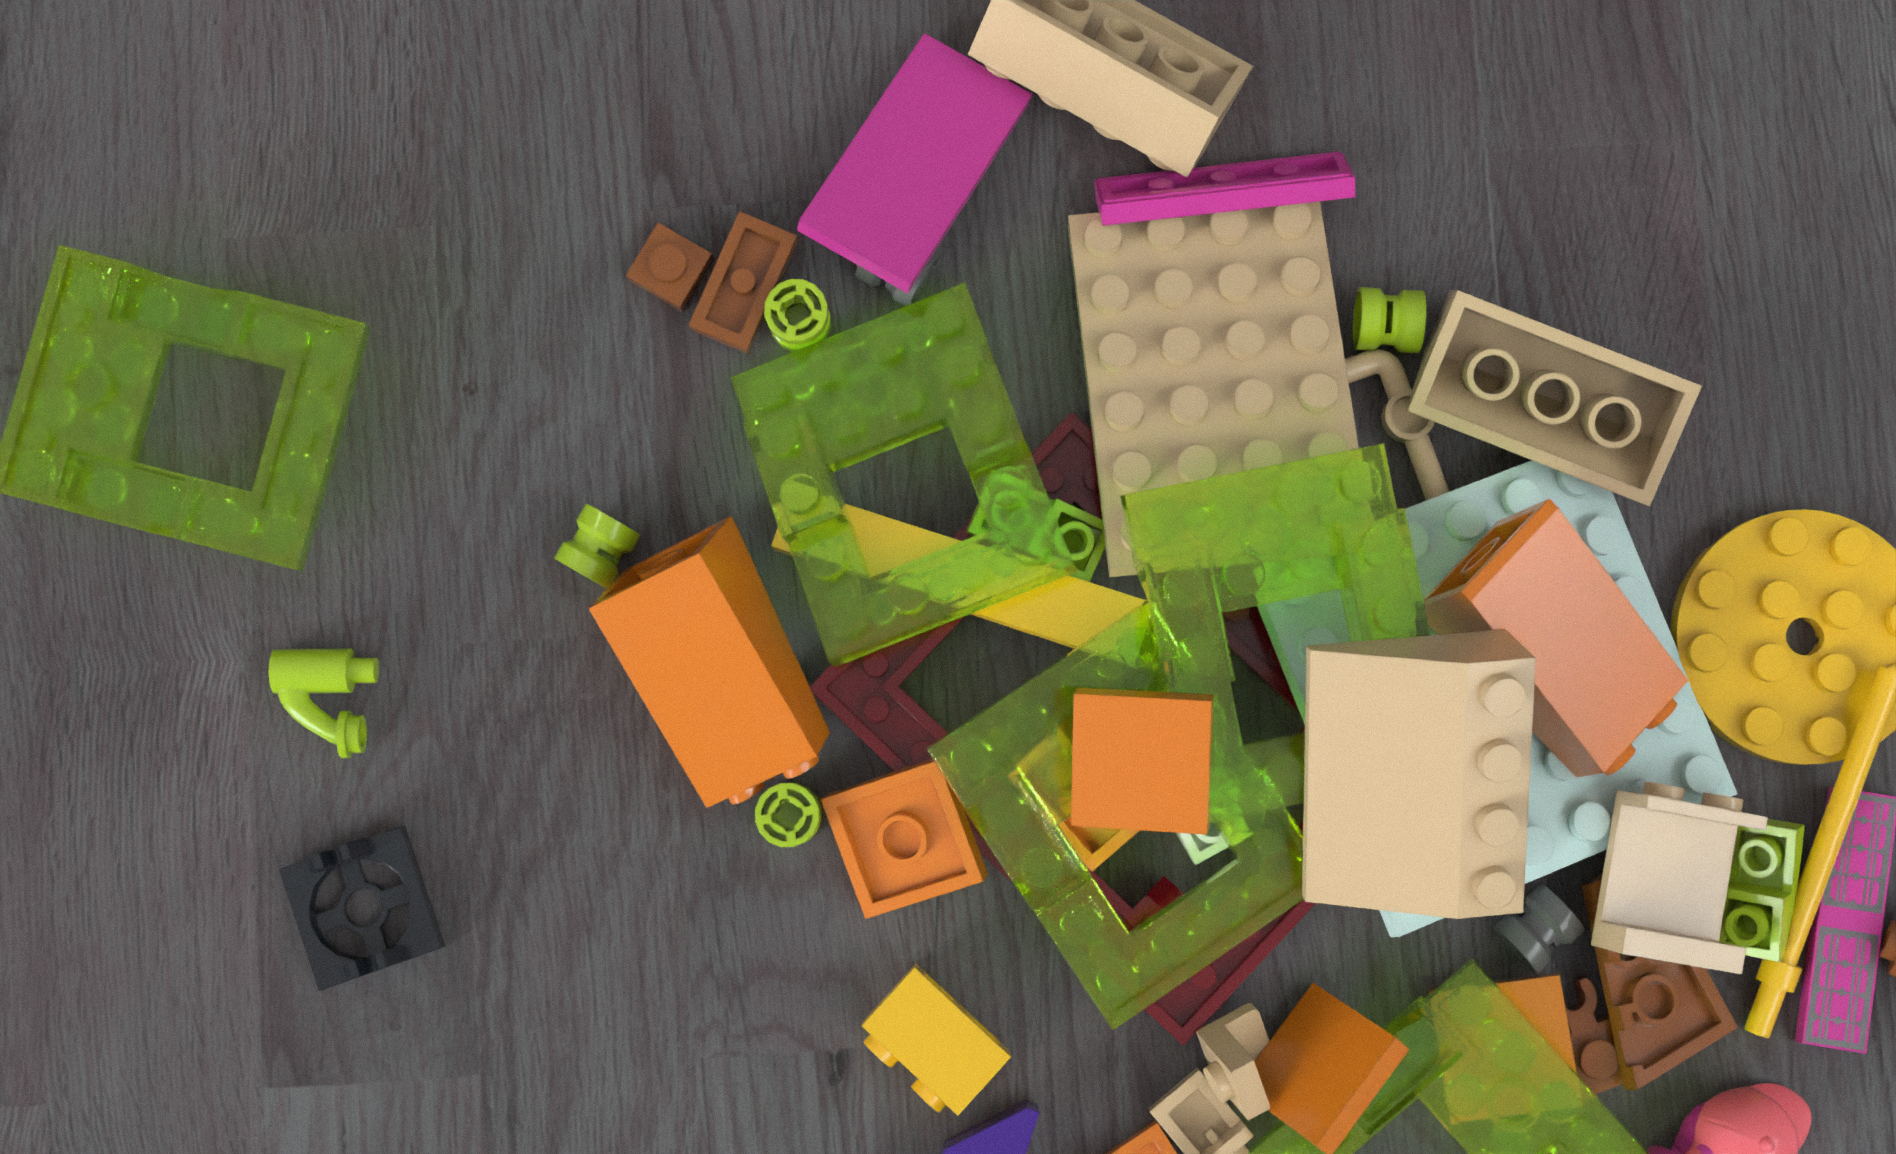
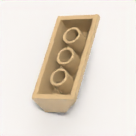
[967,0,1253,177]
[1407,290,1702,507]

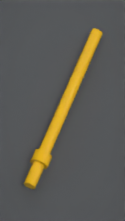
[1744,666,1896,1039]

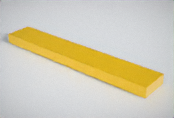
[771,487,1157,669]

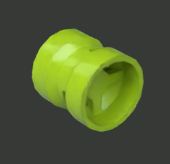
[764,279,831,352]
[1352,287,1426,353]
[554,504,641,589]
[755,783,822,847]

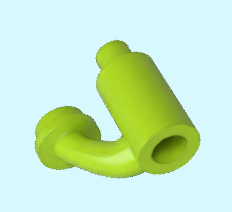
[269,648,379,758]

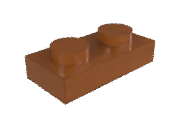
[688,211,799,355]

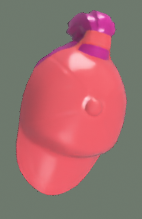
[1640,1083,1812,1154]

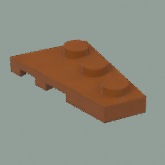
[1582,873,1738,1090]

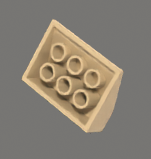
[1302,629,1536,919]

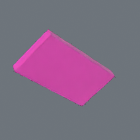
[797,33,1032,294]

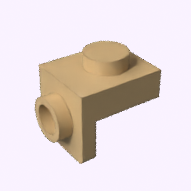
[1196,1003,1271,1121]
[1148,1067,1254,1154]

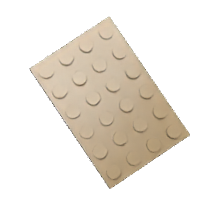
[1068,201,1374,577]

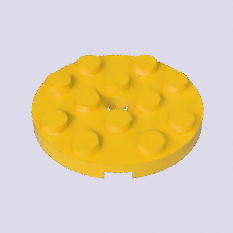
[1670,509,1896,765]

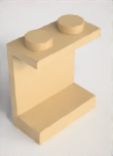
[1591,781,1768,974]

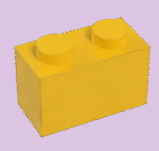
[861,963,1011,1116]

